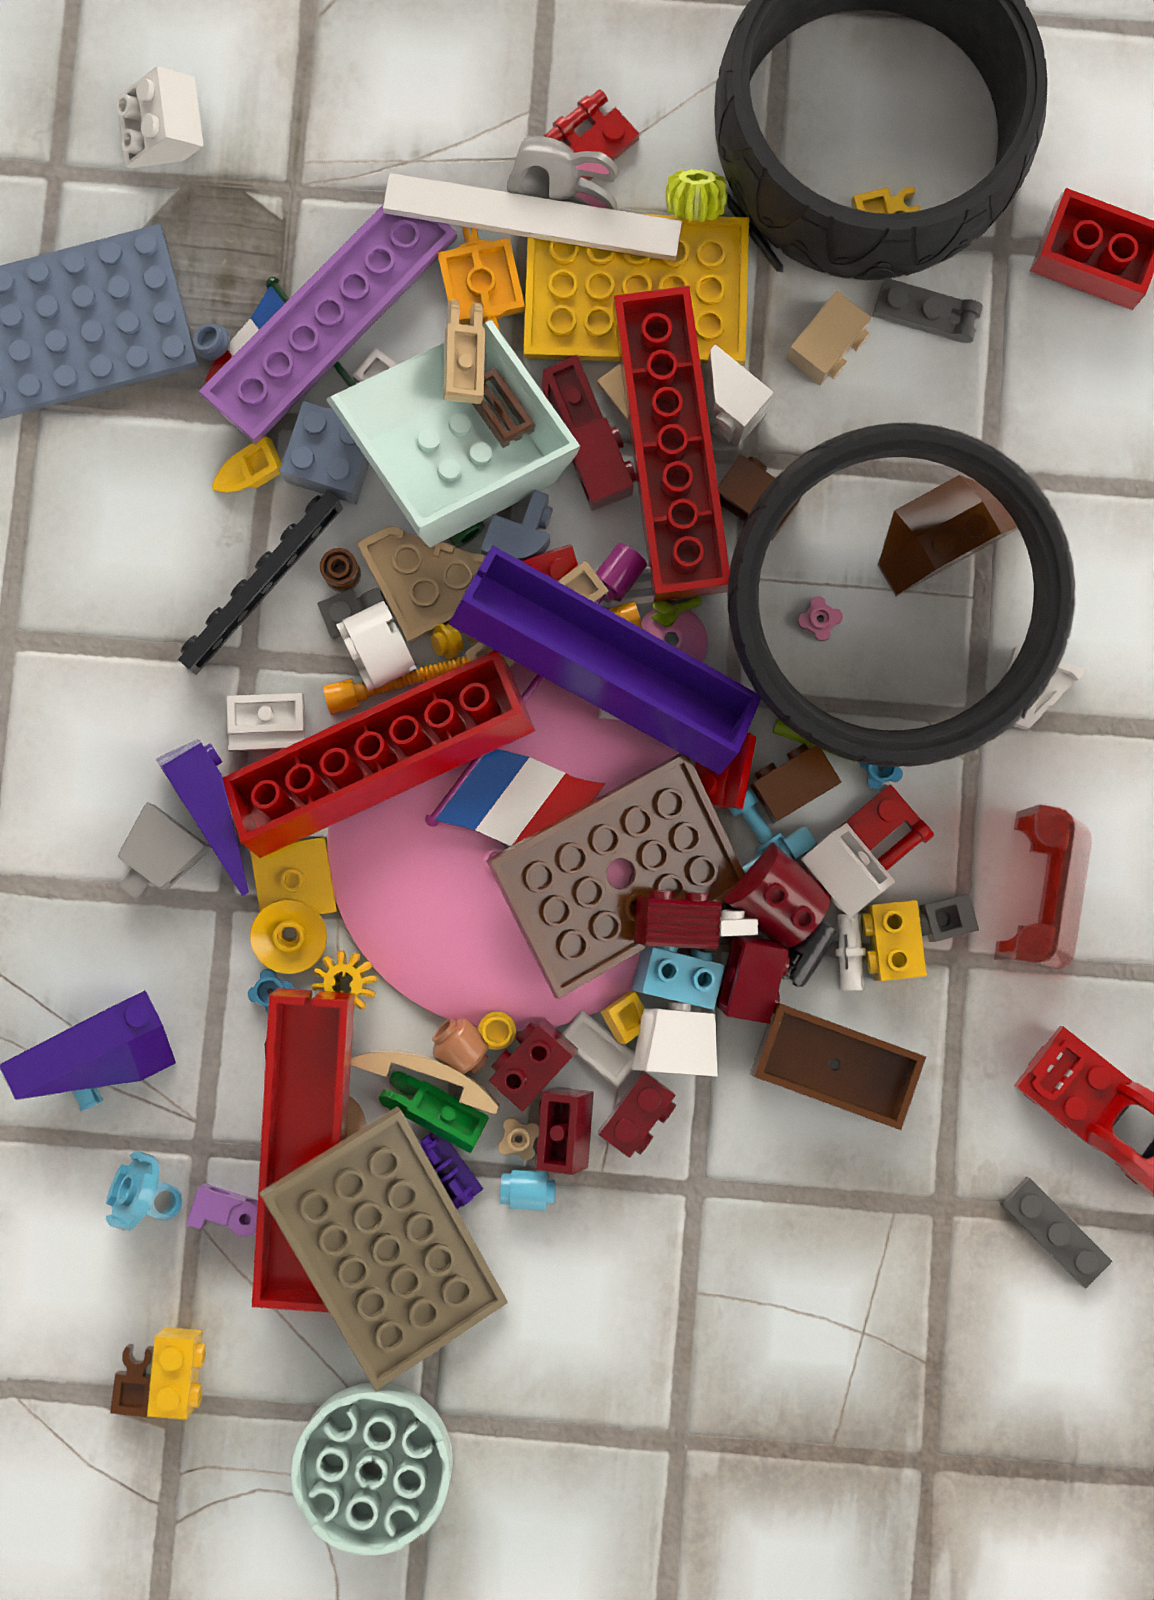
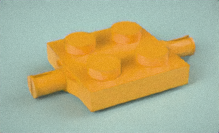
[437,226,525,331]

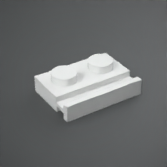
[227,693,305,752]

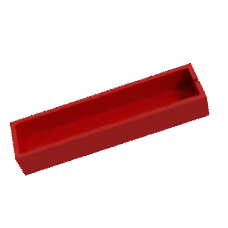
[251,988,355,1313]

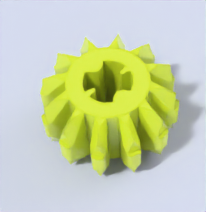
[665,168,728,222]

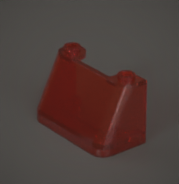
[994,804,1092,969]

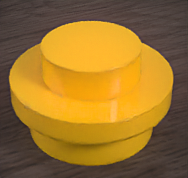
[430,623,463,660]
[478,1011,516,1050]

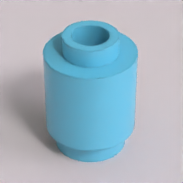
[500,1170,556,1211]

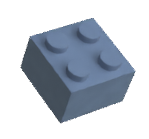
[280,401,370,504]

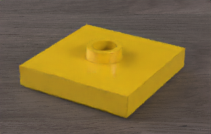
[250,837,338,915]

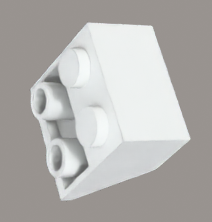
[117,66,204,168]

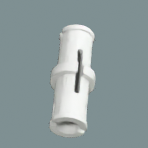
[835,914,866,991]

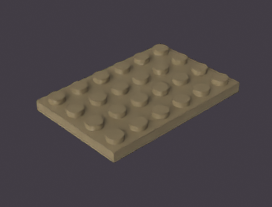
[259,1107,508,1391]

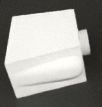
[632,1003,718,1076]

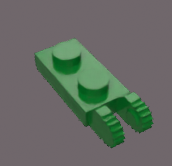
[378,1070,489,1153]

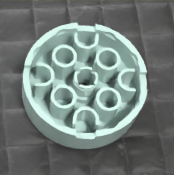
[291,1382,453,1556]

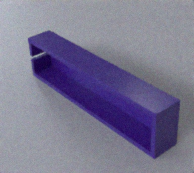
[448,545,761,775]

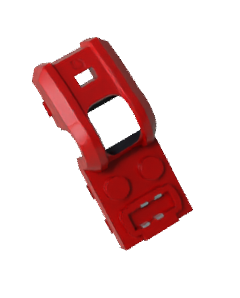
[1014,1026,1154,1197]

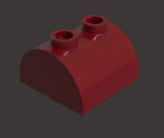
[723,842,831,948]

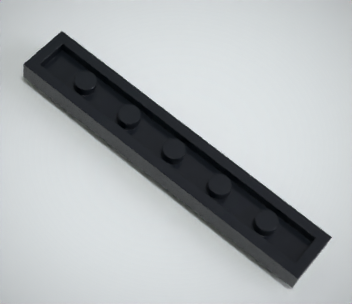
[178,490,343,675]

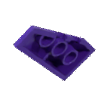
[156,739,249,896]
[0,990,176,1100]

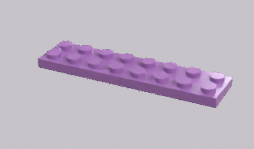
[199,204,457,445]

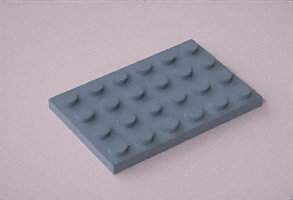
[0,224,199,419]

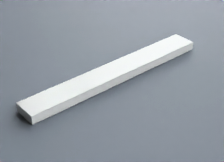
[383,173,682,261]

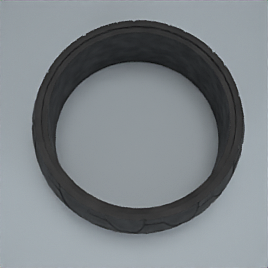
[714,0,1047,280]
[728,423,1076,767]

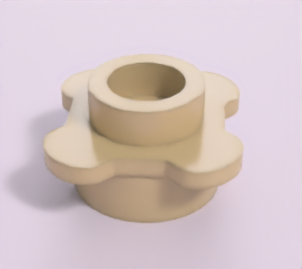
[498,1118,539,1161]

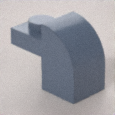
[480,489,553,560]

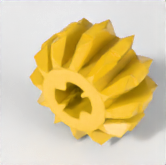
[312,951,378,1010]

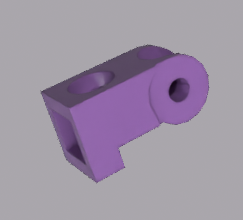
[186,1183,257,1237]

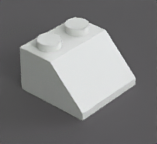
[705,344,774,447]

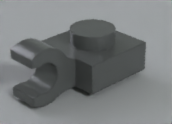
[317,587,387,639]

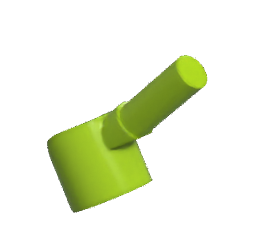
[651,596,702,627]

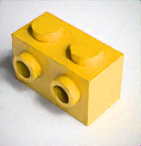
[861,900,927,981]
[147,1327,206,1420]

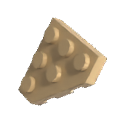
[357,526,486,643]

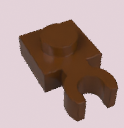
[110,1344,154,1418]

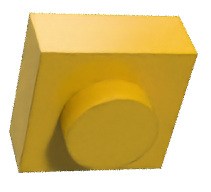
[600,991,645,1044]

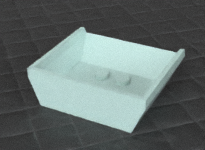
[326,320,580,548]

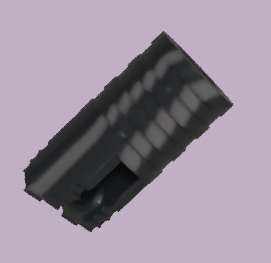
[782,921,838,987]

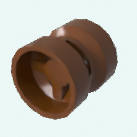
[320,548,361,592]

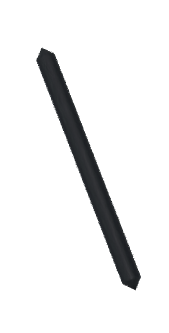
[726,191,784,272]

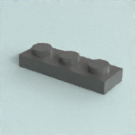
[1000,1176,1113,1289]

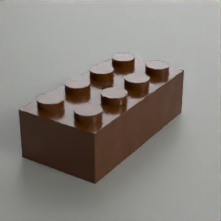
[750,1003,927,1130]

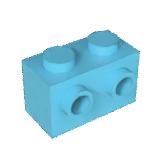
[632,946,724,1010]

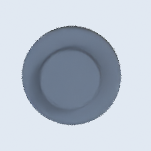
[193,323,230,360]

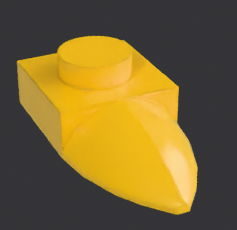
[212,436,282,493]

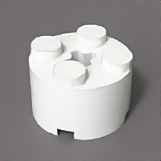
[336,601,417,691]

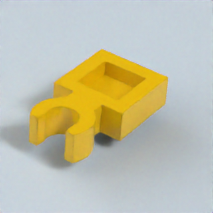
[851,187,921,214]

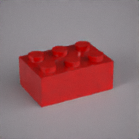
[1029,188,1154,310]

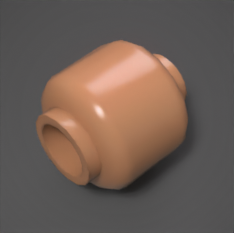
[432,1018,488,1074]

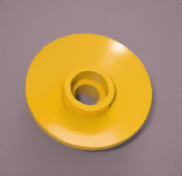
[250,899,327,974]

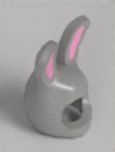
[507,135,619,210]

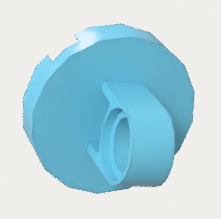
[106,1151,183,1231]

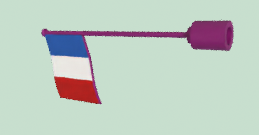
[425,543,647,847]

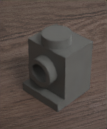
[919,893,979,942]

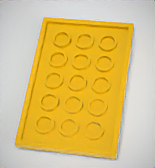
[524,214,749,366]

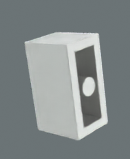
[801,823,895,918]

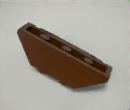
[877,475,1018,597]

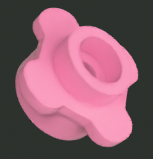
[798,597,843,641]

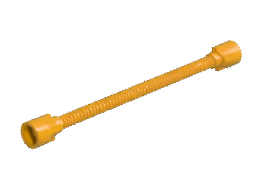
[323,601,642,715]

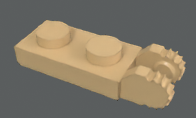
[443,299,485,404]

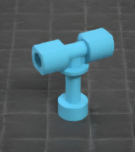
[729,788,817,873]

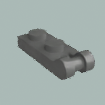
[872,278,983,343]

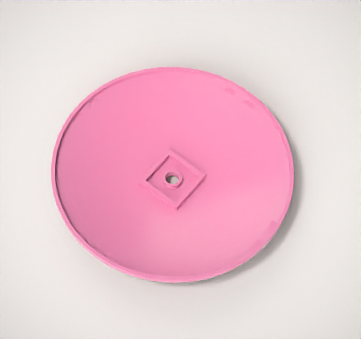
[327,662,679,1031]

